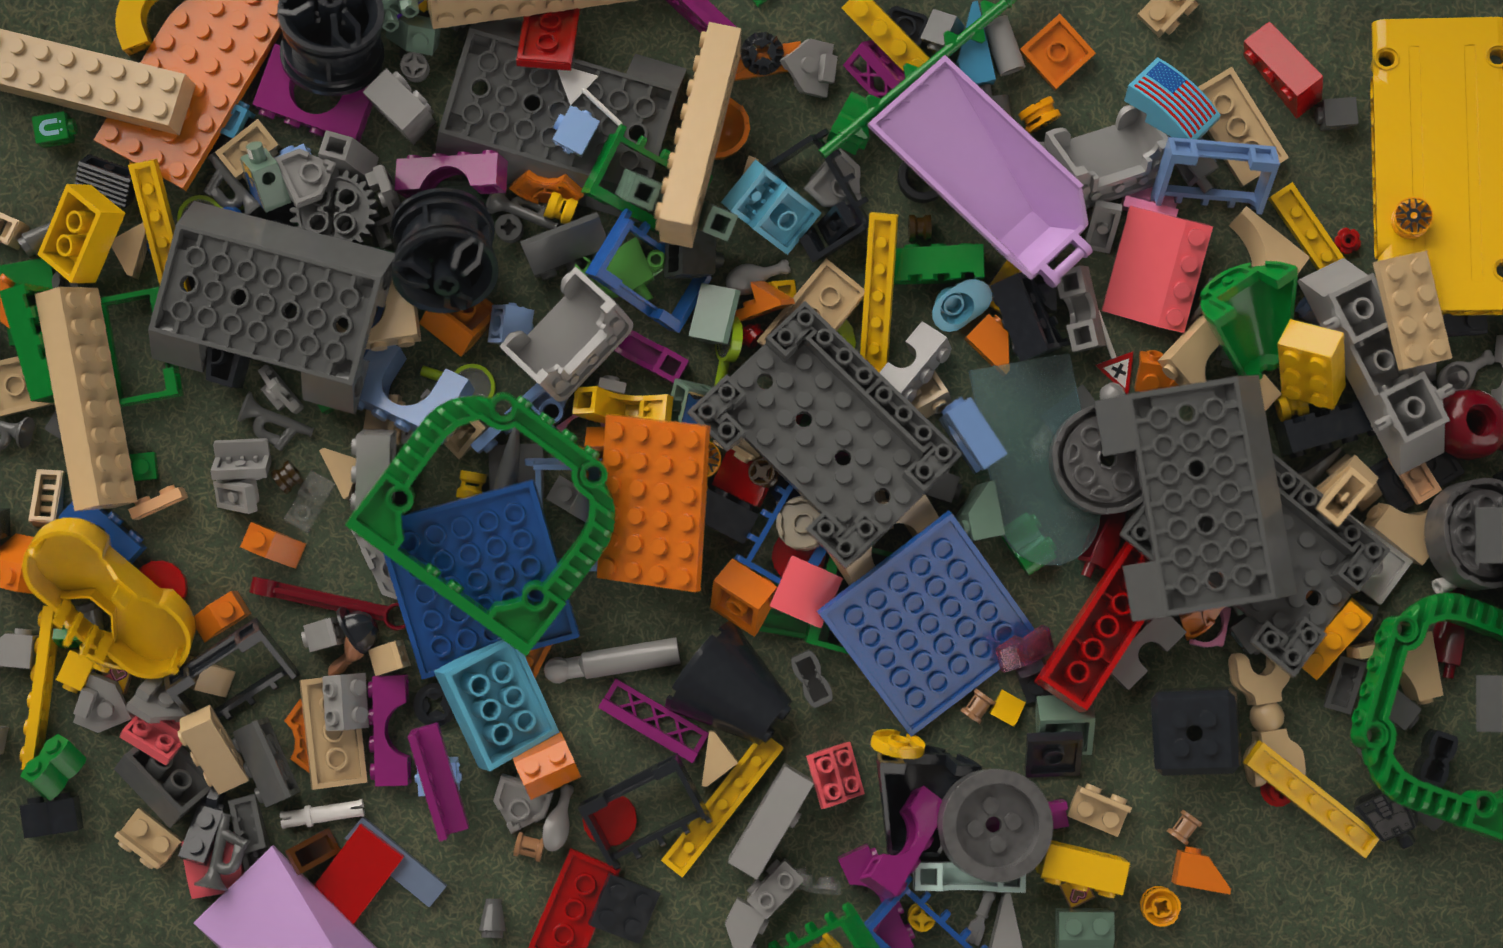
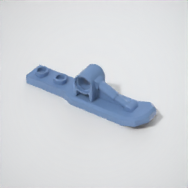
[470,383,568,454]

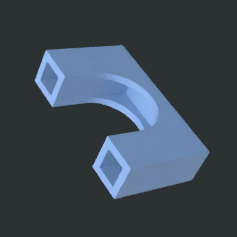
[357,345,475,445]
[939,397,1007,474]

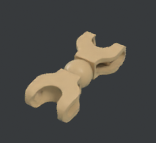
[1228,653,1306,787]

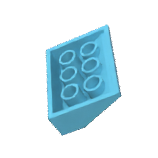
[434,640,559,771]

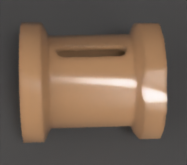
[961,688,996,724]
[1167,810,1202,846]
[513,832,544,862]

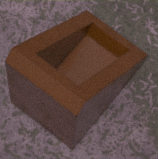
[285,828,340,876]

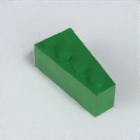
[894,243,984,285]
[0,284,55,403]

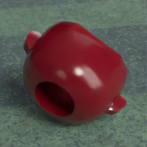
[1442,389,1503,460]

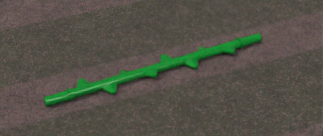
[818,0,1017,159]

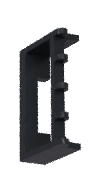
[764,128,869,263]
[164,617,300,721]
[578,753,713,870]

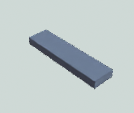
[345,817,447,907]

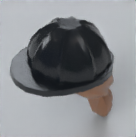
[328,607,379,676]

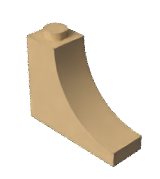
[1229,206,1310,273]
[1363,503,1429,566]
[1346,631,1443,704]

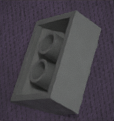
[520,212,607,281]
[232,717,301,807]
[114,746,211,828]

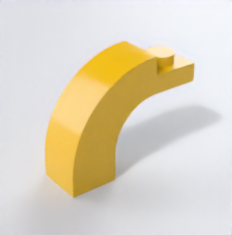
[115,0,158,56]
[572,386,674,424]

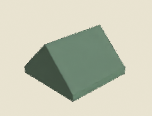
[688,283,741,344]

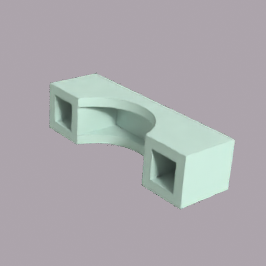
[913,861,1026,893]

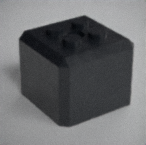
[1151,686,1242,776]

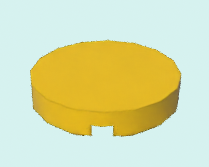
[870,729,925,759]

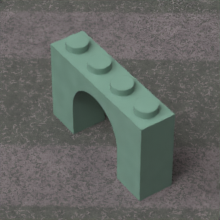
[615,168,738,241]

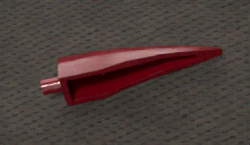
[1077,510,1128,579]
[1432,588,1466,679]

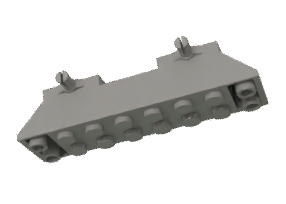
[1297,258,1455,476]

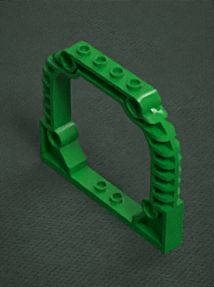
[345,392,615,656]
[1350,593,1503,844]

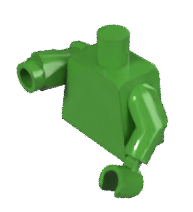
[575,237,665,301]

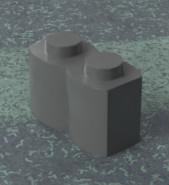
[791,649,833,708]

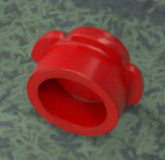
[1334,228,1361,254]
[742,324,764,349]

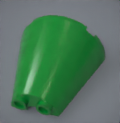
[1200,261,1298,380]

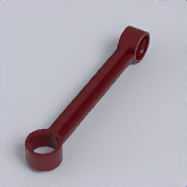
[249,576,406,630]

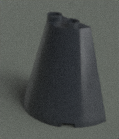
[665,621,792,745]
[876,745,982,860]

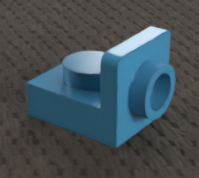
[220,101,255,138]

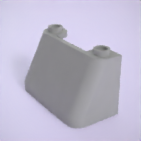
[1044,105,1168,209]
[499,267,633,402]

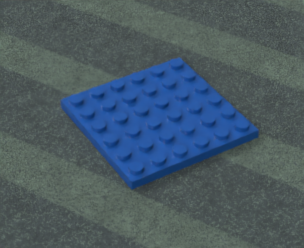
[383,479,580,679]
[817,511,1041,737]

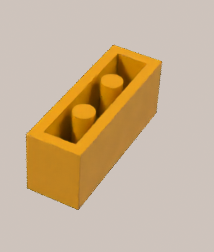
[1302,597,1373,680]

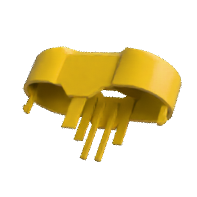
[22,518,196,679]

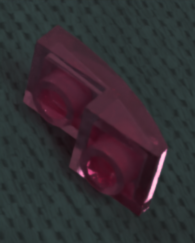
[995,625,1055,672]

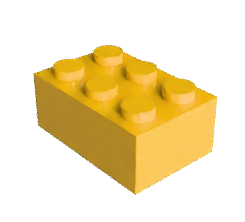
[37,184,125,283]
[1278,319,1346,410]
[1035,840,1130,898]

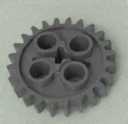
[289,168,379,245]

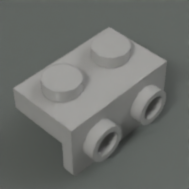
[210,438,272,482]
[322,673,369,731]
[747,858,803,919]

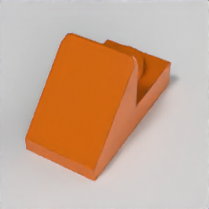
[735,281,795,321]

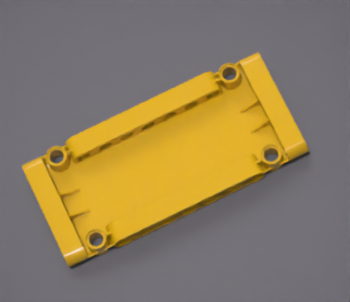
[1370,17,1503,315]

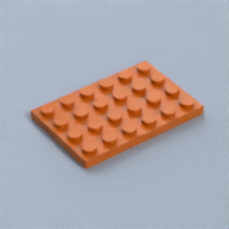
[597,414,710,592]

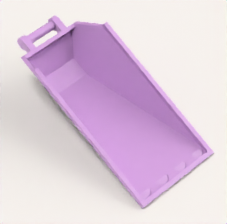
[868,55,1093,288]
[194,845,377,948]

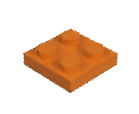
[1020,14,1096,91]

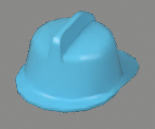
[932,279,992,332]

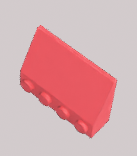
[1102,206,1213,333]

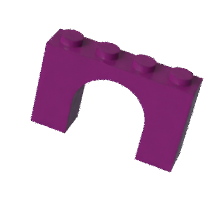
[252,44,373,142]

